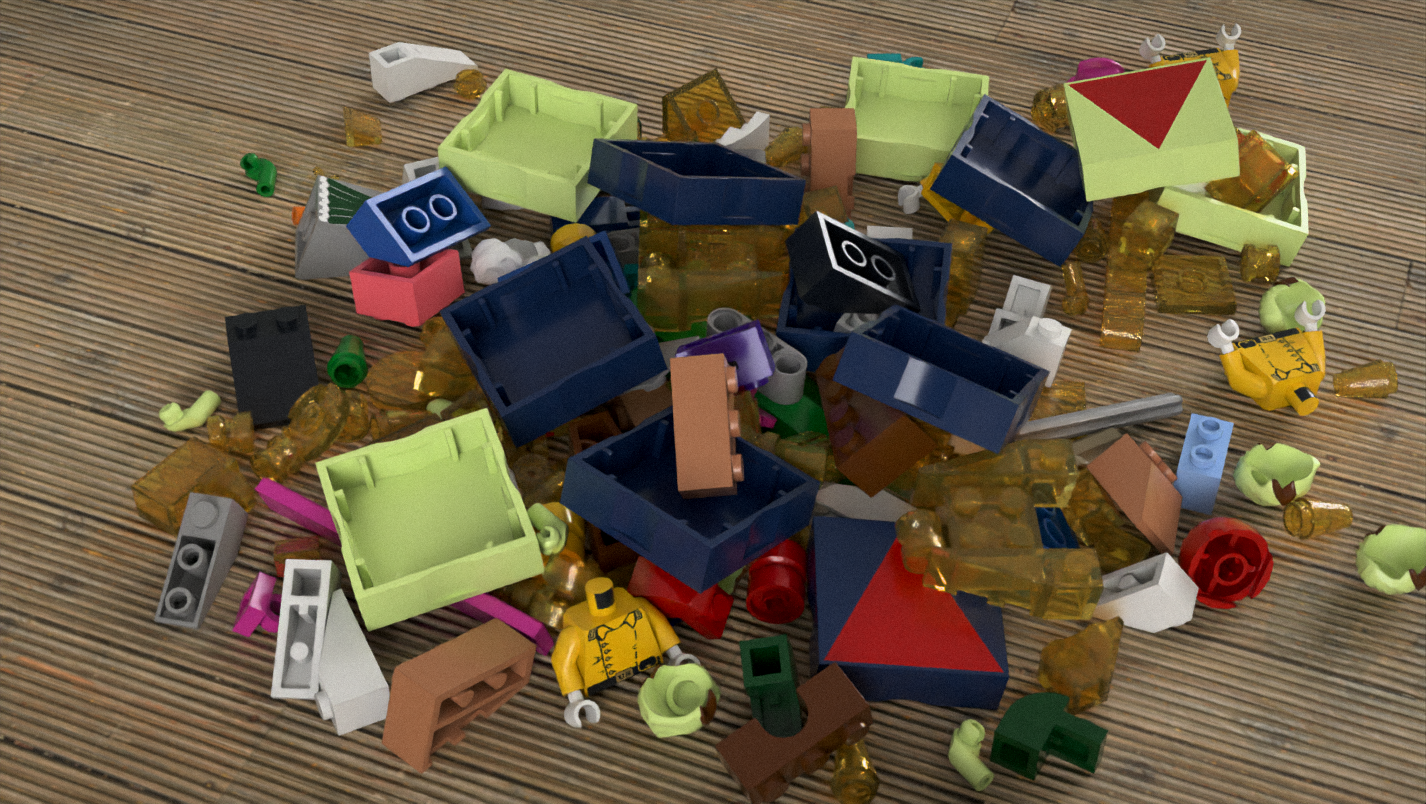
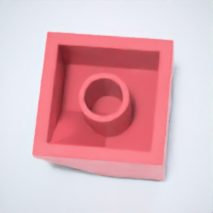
[349,249,465,327]

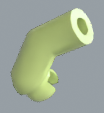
[159,390,221,432]
[527,503,569,556]
[948,719,994,791]

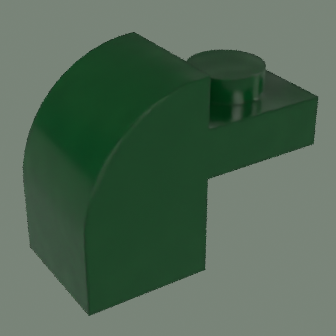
[739,634,804,738]
[990,692,1108,781]

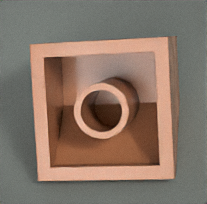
[1086,433,1182,556]

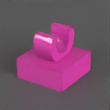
[232,572,282,637]

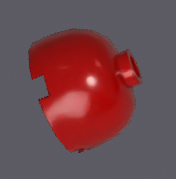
[1178,517,1274,609]

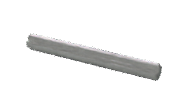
[1008,392,1183,449]

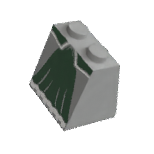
[295,175,383,280]

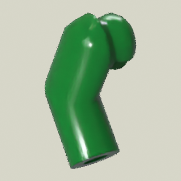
[240,153,277,197]

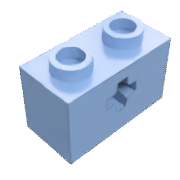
[1173,413,1234,515]

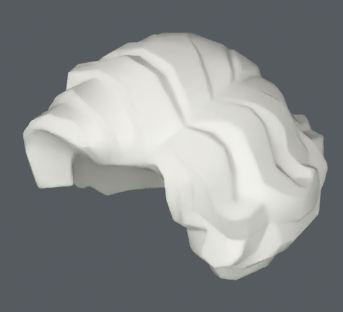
[470,238,551,285]

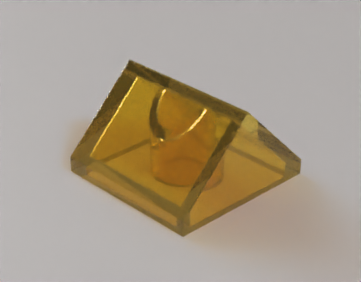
[662,68,746,142]

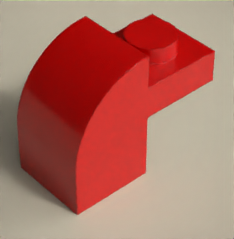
[626,556,734,640]

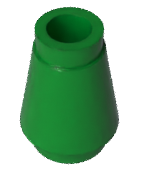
[327,335,368,388]

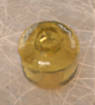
[1031,83,1069,132]

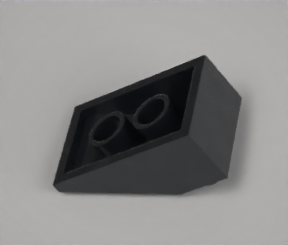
[785,211,921,314]
[225,305,325,433]

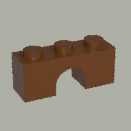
[715,662,873,804]

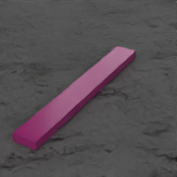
[255,477,554,656]

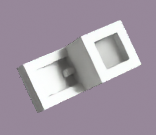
[988,275,1052,335]

